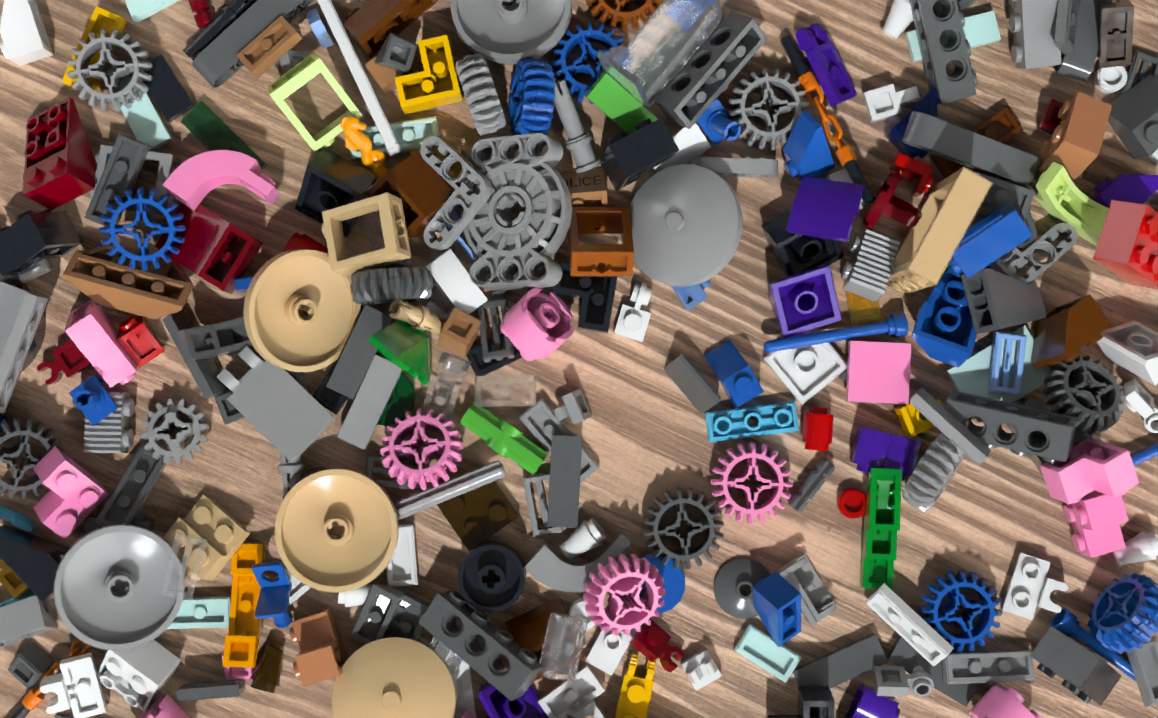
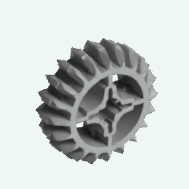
[67,29,153,112]
[455,53,507,137]
[728,68,810,150]
[902,433,966,512]

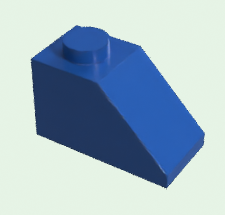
[783,110,835,182]
[704,340,764,407]
[753,572,801,647]

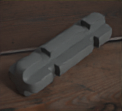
[788,458,835,512]

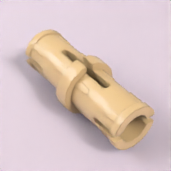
[389,299,448,336]

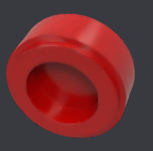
[837,488,866,519]

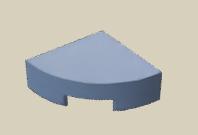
[306,8,334,49]

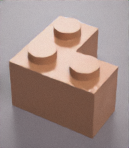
[1038,92,1112,181]
[290,607,347,687]

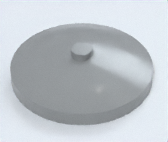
[451,0,572,64]
[629,164,743,287]
[54,524,185,650]

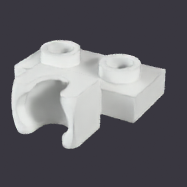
[1001,552,1069,620]
[40,652,107,718]
[538,664,606,718]

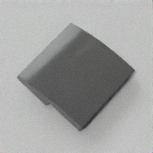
[968,171,1036,250]
[351,583,431,644]

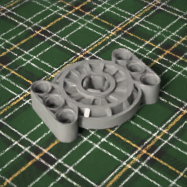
[462,133,572,290]

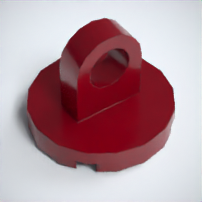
[862,172,922,230]

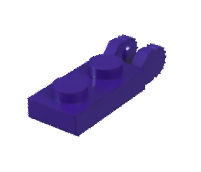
[795,23,857,107]

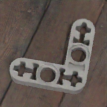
[420,136,492,250]
[990,222,1078,284]

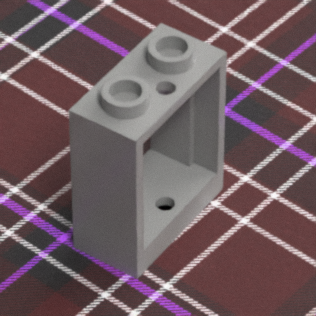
[90,145,181,217]

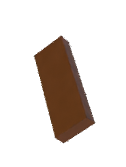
[930,105,1023,179]

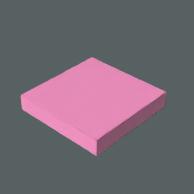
[846,341,911,404]

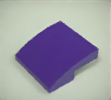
[786,176,864,242]

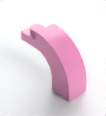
[163,150,279,211]

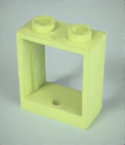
[266,52,363,152]

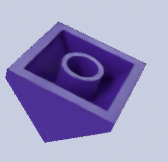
[768,264,842,338]
[478,682,549,718]

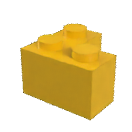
[395,35,463,114]

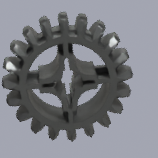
[350,267,433,305]
[1042,355,1126,436]
[0,417,64,499]
[642,487,724,569]

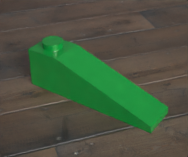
[368,320,432,386]

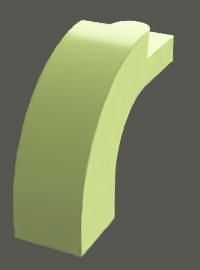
[1035,162,1109,246]

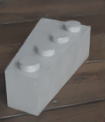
[1007,0,1062,69]

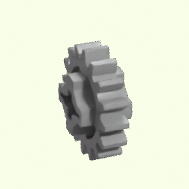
[140,399,209,465]

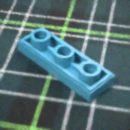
[705,401,799,442]

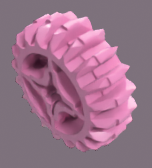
[380,408,463,490]
[710,442,793,524]
[583,553,666,636]

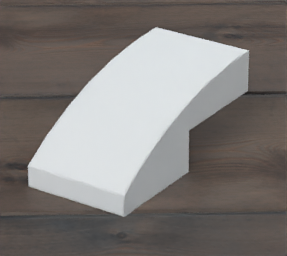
[426,248,488,314]

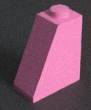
[65,299,137,388]

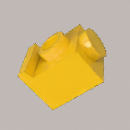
[894,395,944,437]

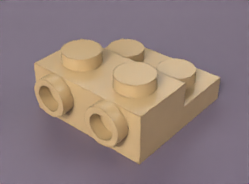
[163,494,250,581]

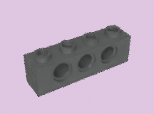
[909,0,977,105]
[654,11,768,130]
[941,391,1077,463]
[418,590,543,701]

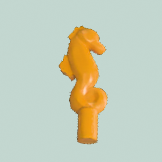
[340,116,387,180]

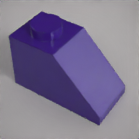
[1090,174,1158,208]

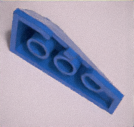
[912,265,993,368]

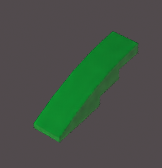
[860,468,902,589]

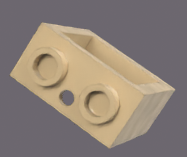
[322,192,411,276]

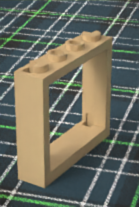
[887,167,992,295]

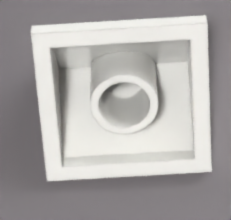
[1098,320,1158,386]

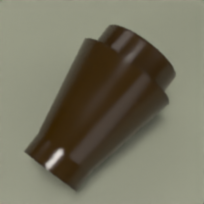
[250,646,284,693]

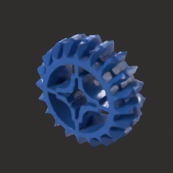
[550,22,632,104]
[508,58,556,135]
[99,187,186,271]
[918,569,1003,653]
[1087,573,1158,654]

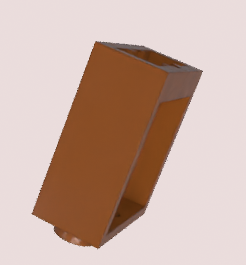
[567,207,634,276]

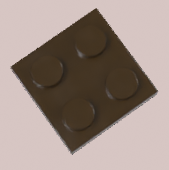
[437,481,519,551]

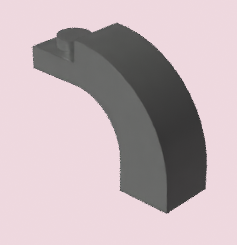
[177,316,254,362]

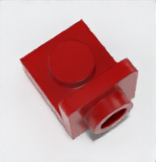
[889,153,934,197]
[117,316,165,368]

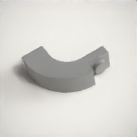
[524,531,631,593]

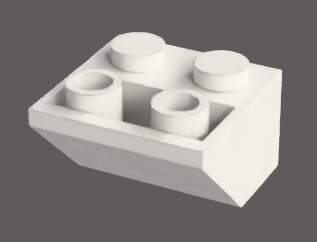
[98,640,181,712]

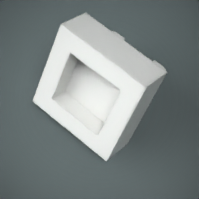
[680,648,722,691]

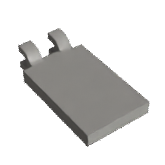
[216,346,336,463]

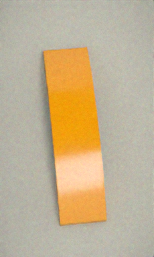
[223,544,265,668]

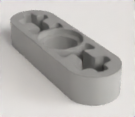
[691,157,778,178]

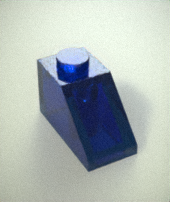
[884,88,938,159]

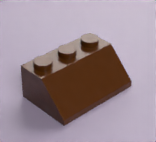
[343,0,438,58]

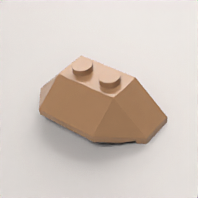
[63,245,193,320]

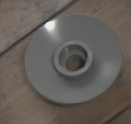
[714,558,771,619]

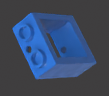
[949,201,1033,278]

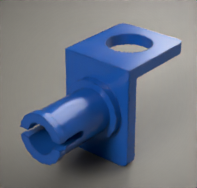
[696,98,741,145]
[69,375,118,425]
[252,562,293,628]

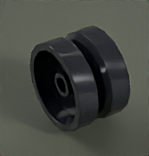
[457,541,527,613]

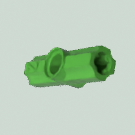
[459,402,549,475]

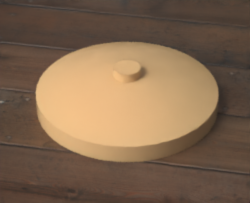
[244,249,361,372]
[275,469,399,593]
[332,637,457,718]

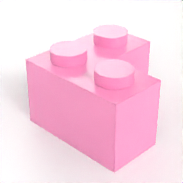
[1040,437,1139,504]
[33,446,109,539]
[1063,490,1129,558]

